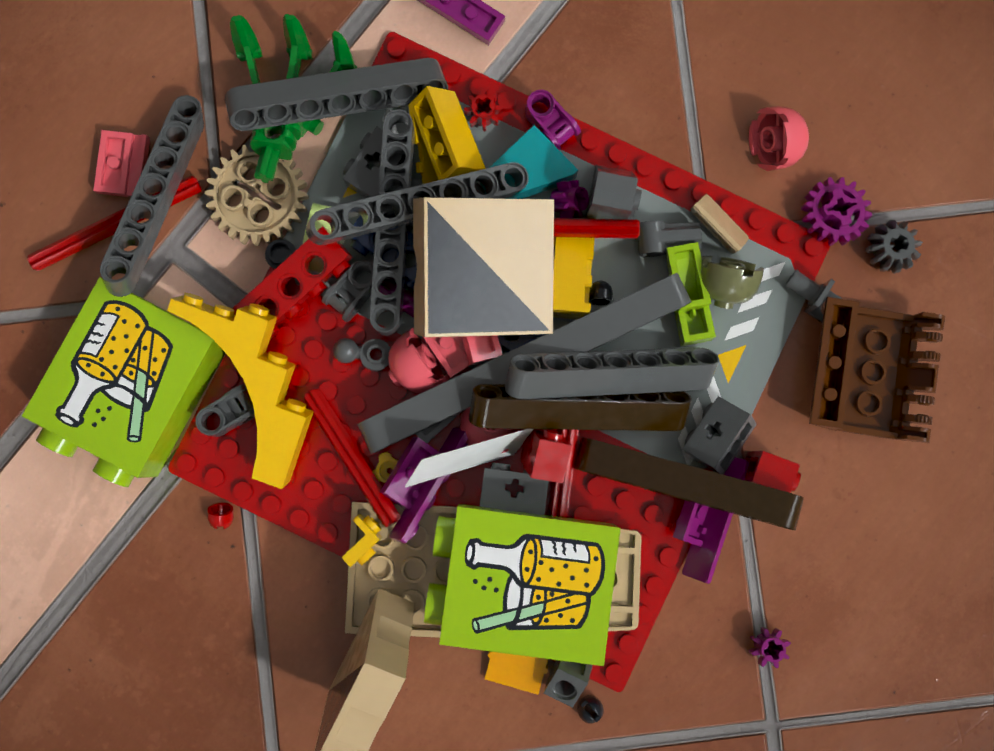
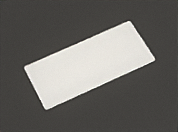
[405,429,533,487]

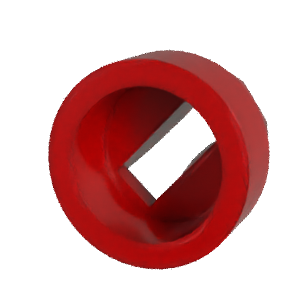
[207,503,234,529]

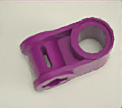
[525,89,581,150]

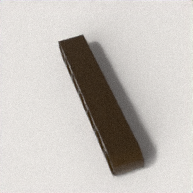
[469,384,692,431]
[574,437,804,531]

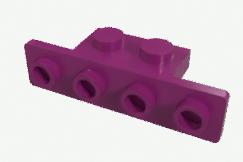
[380,428,468,544]
[673,457,749,584]

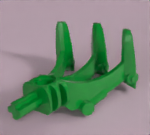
[230,14,357,183]

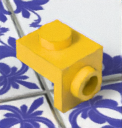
[341,514,383,567]

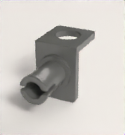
[785,269,842,323]

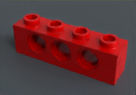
[232,226,353,339]

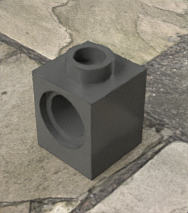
[543,660,593,708]

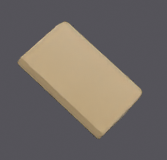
[690,194,749,254]

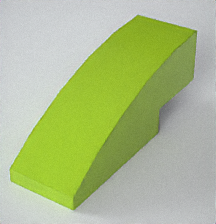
[666,242,716,347]

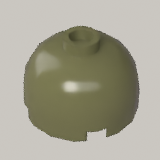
[701,256,764,309]

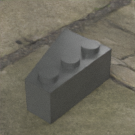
[585,164,642,219]

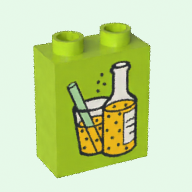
[22,277,225,487]
[424,504,621,666]

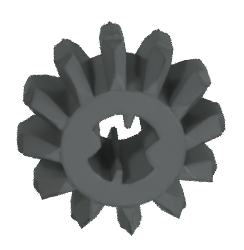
[865,220,923,274]

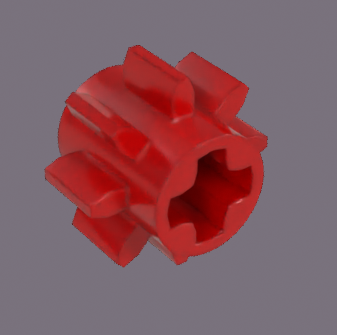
[464,89,503,132]

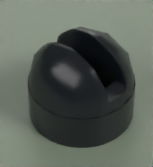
[589,280,613,306]
[577,695,604,724]

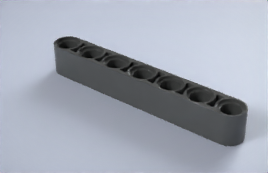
[224,58,448,131]
[100,95,204,297]
[370,109,415,336]
[306,162,529,245]
[505,347,719,399]

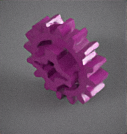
[801,177,872,246]

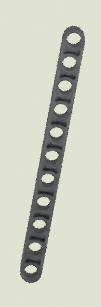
[357,273,692,454]

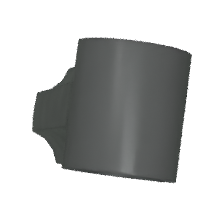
[638,221,702,257]

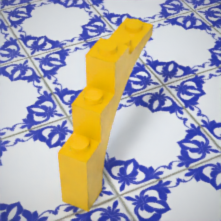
[167,293,314,489]

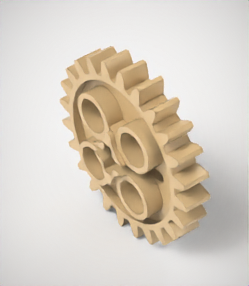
[205,145,309,246]

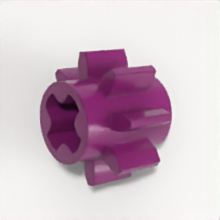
[550,180,589,219]
[749,627,791,668]

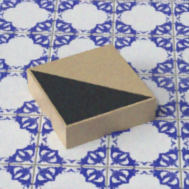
[413,197,554,337]
[314,589,415,751]

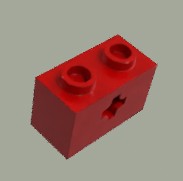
[520,429,572,484]
[744,451,801,493]

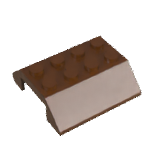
[809,297,946,443]

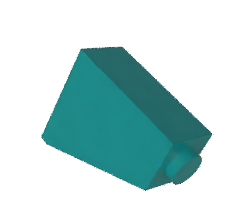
[480,125,578,199]

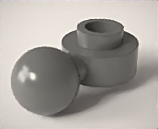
[333,338,391,371]

